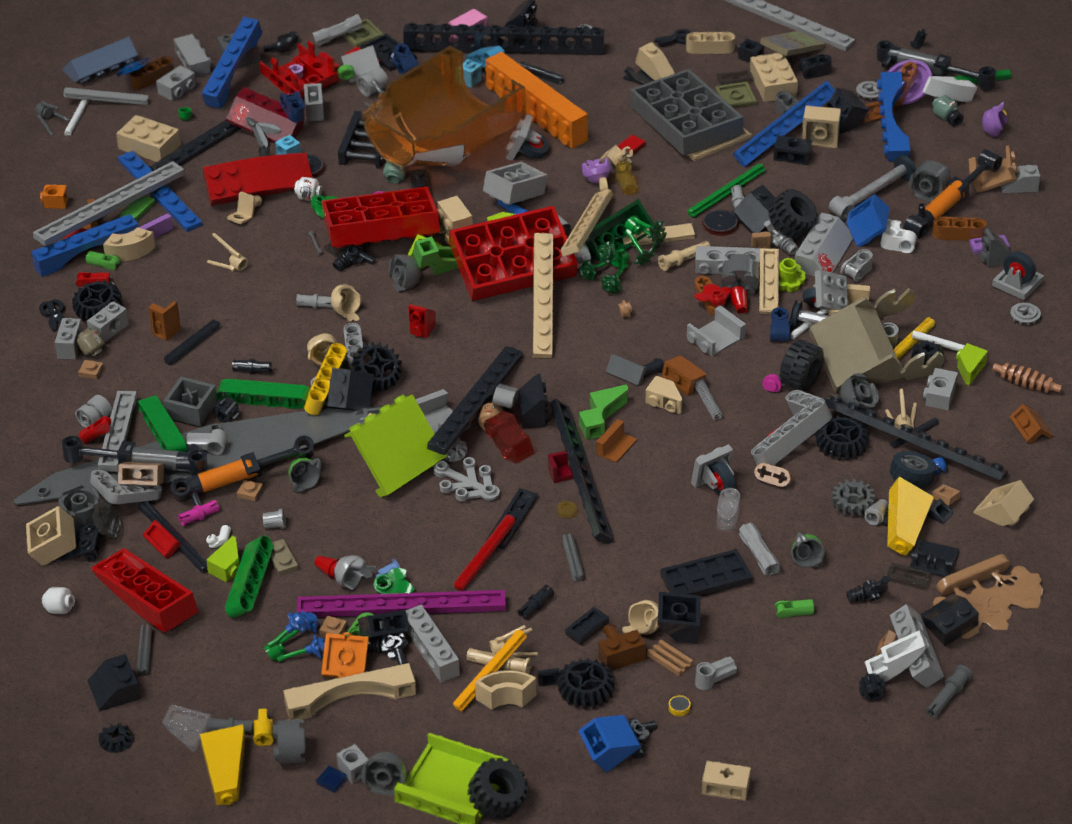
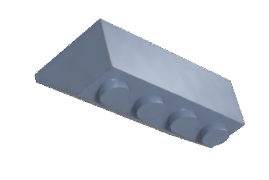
[62,37,138,83]

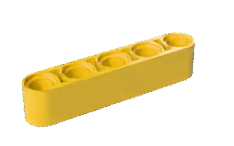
[304,343,347,415]

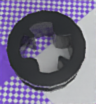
[946,109,964,127]

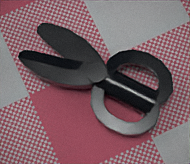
[654,29,691,46]
[39,299,65,332]

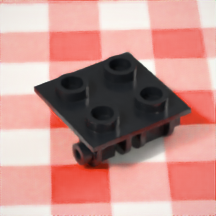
[59,521,103,562]
[909,540,959,577]

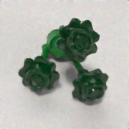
[579,242,630,294]

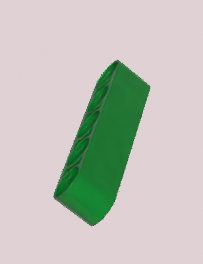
[217,379,310,410]
[137,395,187,452]
[225,535,273,619]

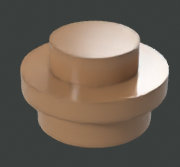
[618,300,633,318]

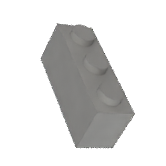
[174,34,212,77]

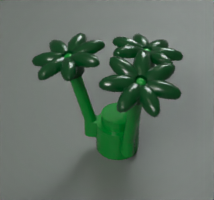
[625,216,667,265]

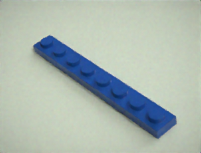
[733,81,835,167]
[118,151,202,232]

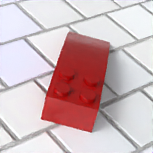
[203,153,312,206]
[91,548,198,633]

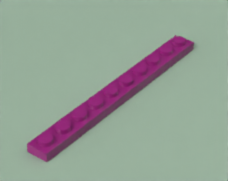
[297,590,506,617]

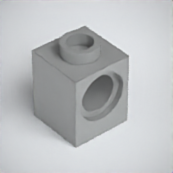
[336,744,368,783]

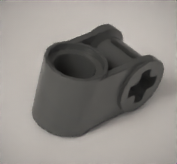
[775,91,798,115]

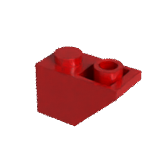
[408,304,436,338]

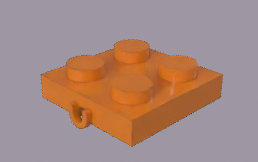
[321,632,369,678]

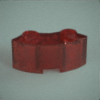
[485,411,534,464]

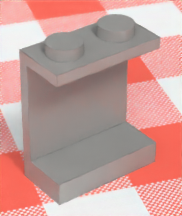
[687,305,746,356]
[416,389,470,433]

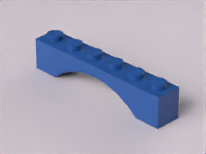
[201,17,263,109]
[877,72,910,161]
[31,214,139,277]

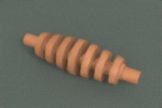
[992,363,1063,393]

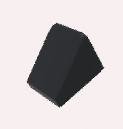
[926,498,954,524]
[536,668,559,687]

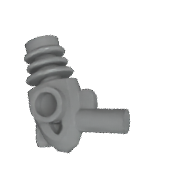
[764,220,798,256]

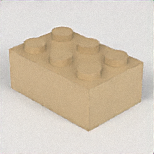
[750,53,798,102]
[116,115,181,162]

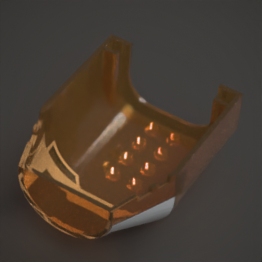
[363,46,526,166]

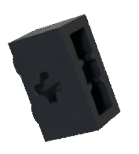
[358,610,409,638]

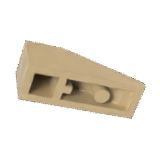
[635,42,675,80]

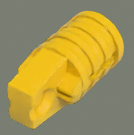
[253,709,273,746]

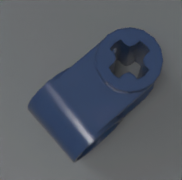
[391,43,420,78]
[280,91,305,123]
[770,307,790,342]

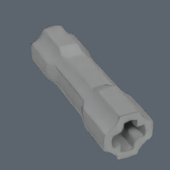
[312,14,364,47]
[739,522,780,576]

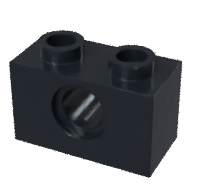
[773,135,813,165]

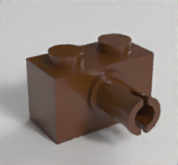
[598,623,646,671]

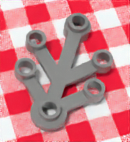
[434,457,500,501]

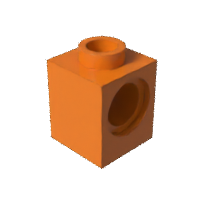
[40,185,68,209]

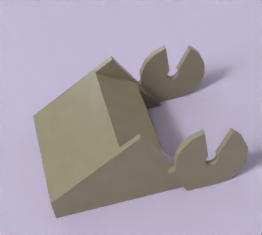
[809,288,944,393]

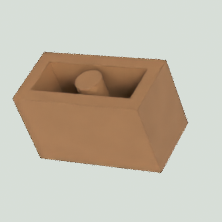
[118,462,164,486]

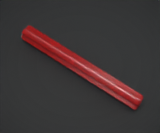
[454,514,515,591]

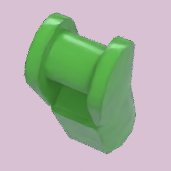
[86,251,121,270]
[774,599,814,618]

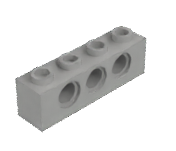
[695,246,764,276]
[890,604,944,687]
[406,605,460,683]

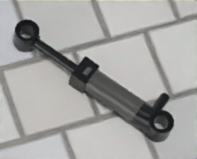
[876,40,996,90]
[62,436,208,476]

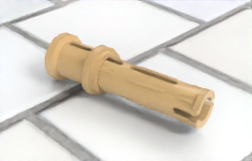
[658,241,710,271]
[467,648,532,674]

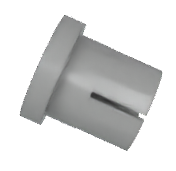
[263,509,286,529]

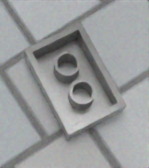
[483,162,548,205]

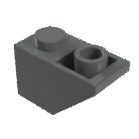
[980,228,1010,267]

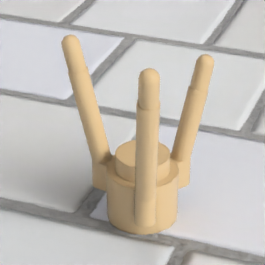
[207,233,248,272]
[885,388,917,429]
[489,625,538,657]

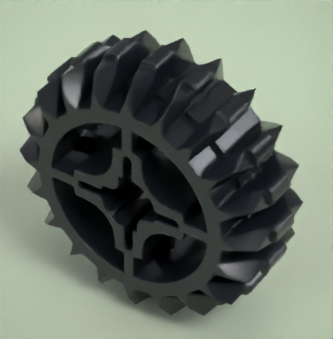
[72,280,123,322]
[351,341,403,392]
[816,415,869,461]
[557,657,615,709]

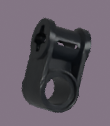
[798,54,832,79]

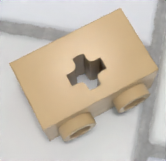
[702,761,751,801]

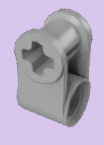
[840,249,873,282]

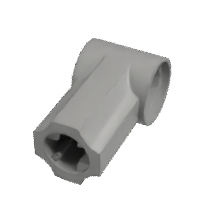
[186,429,228,455]
[695,657,737,690]

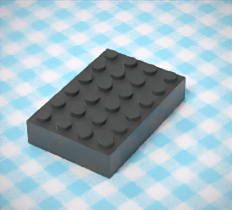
[630,69,743,156]

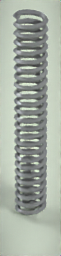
[695,379,723,421]

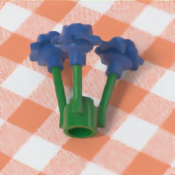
[264,611,325,662]

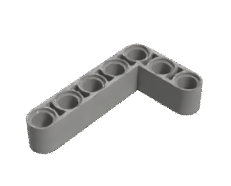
[751,390,832,471]

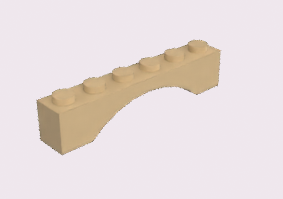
[283,663,416,719]

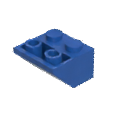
[846,194,890,247]
[578,715,641,772]

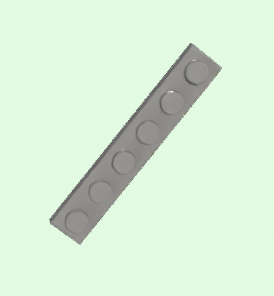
[98,391,137,472]

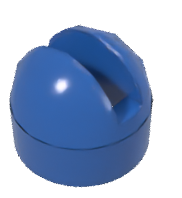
[932,457,947,475]

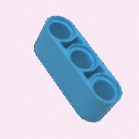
[466,46,505,67]

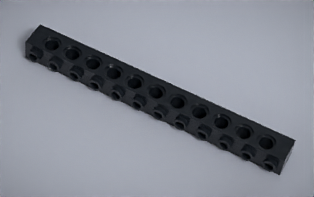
[403,23,604,54]

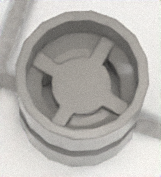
[357,68,389,97]
[75,395,112,428]

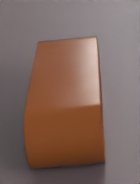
[932,217,987,241]

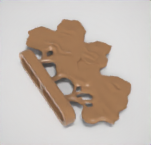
[930,554,1044,639]

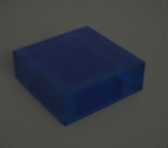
[316,766,347,793]

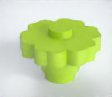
[778,258,805,292]

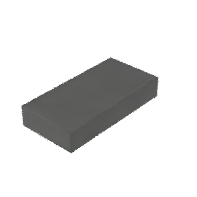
[606,354,647,385]

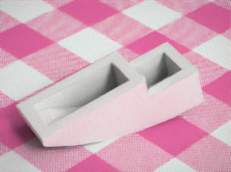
[923,76,977,102]
[865,630,926,682]

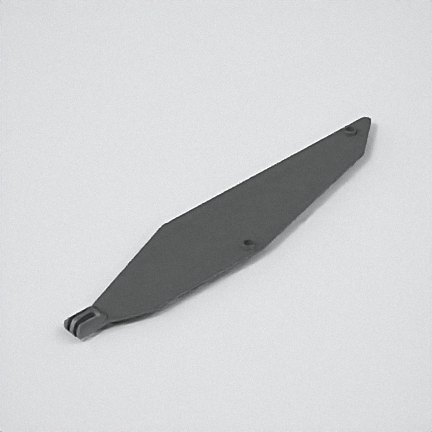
[14,405,383,505]

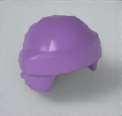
[982,101,1008,137]
[582,158,612,184]

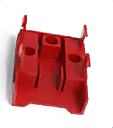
[259,41,339,99]

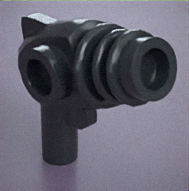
[263,31,299,52]
[332,244,375,271]
[846,576,890,603]
[367,632,408,665]
[628,717,657,759]

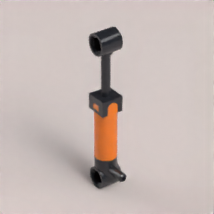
[904,149,1003,239]
[171,435,314,506]

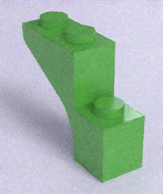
[413,236,458,275]
[579,384,628,440]

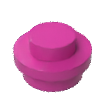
[762,374,782,392]

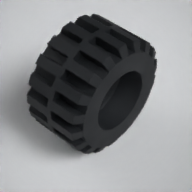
[768,189,818,239]
[779,339,824,392]
[467,758,529,820]

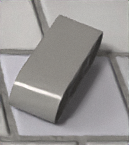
[344,323,365,370]
[492,384,518,409]

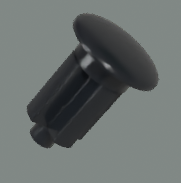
[910,29,927,50]

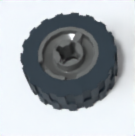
[890,451,936,488]

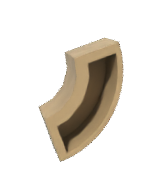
[103,227,155,261]
[475,671,537,710]

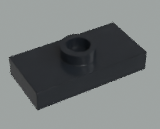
[565,607,609,645]

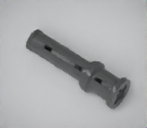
[925,665,973,719]

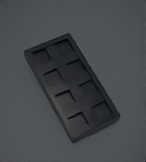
[660,549,752,596]

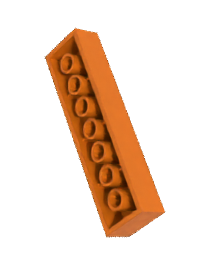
[485,52,588,149]

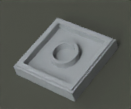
[341,46,380,82]

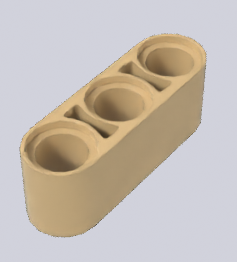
[686,32,735,54]

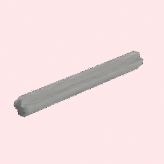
[64,88,149,105]

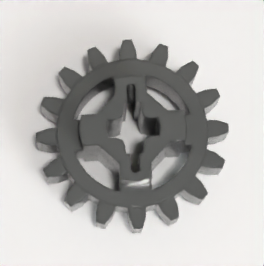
[831,479,875,516]

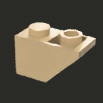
[646,376,682,414]

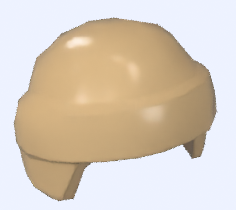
[331,284,362,323]
[307,333,337,365]
[623,600,659,635]

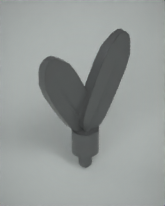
[245,117,281,149]

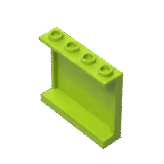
[344,394,447,497]
[394,733,509,824]

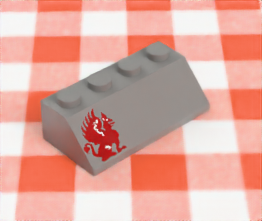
[795,213,853,276]

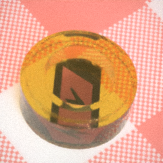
[557,501,577,519]

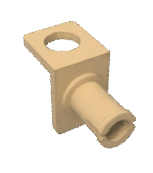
[599,145,633,172]
[227,192,262,224]

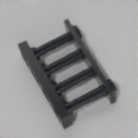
[338,111,398,169]

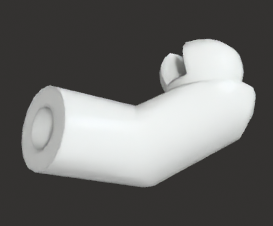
[206,525,231,548]

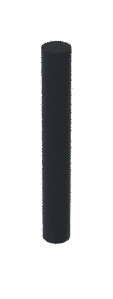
[890,417,939,449]

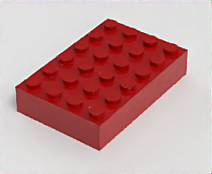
[321,186,440,248]
[449,206,578,301]

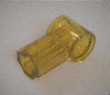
[616,161,638,195]

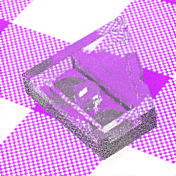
[163,705,211,752]

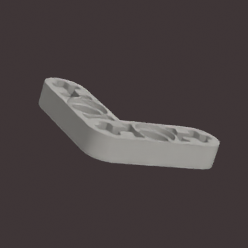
[90,470,162,504]

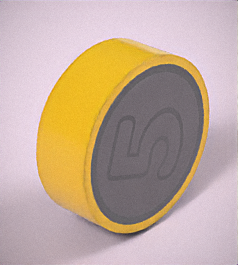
[669,696,690,716]

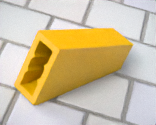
[887,477,934,556]
[200,725,245,806]

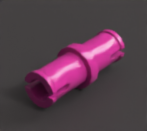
[178,500,220,526]

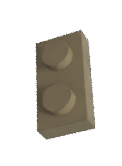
[270,539,298,576]

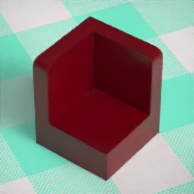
[548,451,573,483]

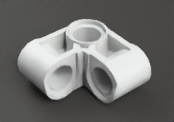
[881,219,917,253]

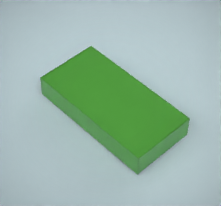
[119,195,155,221]

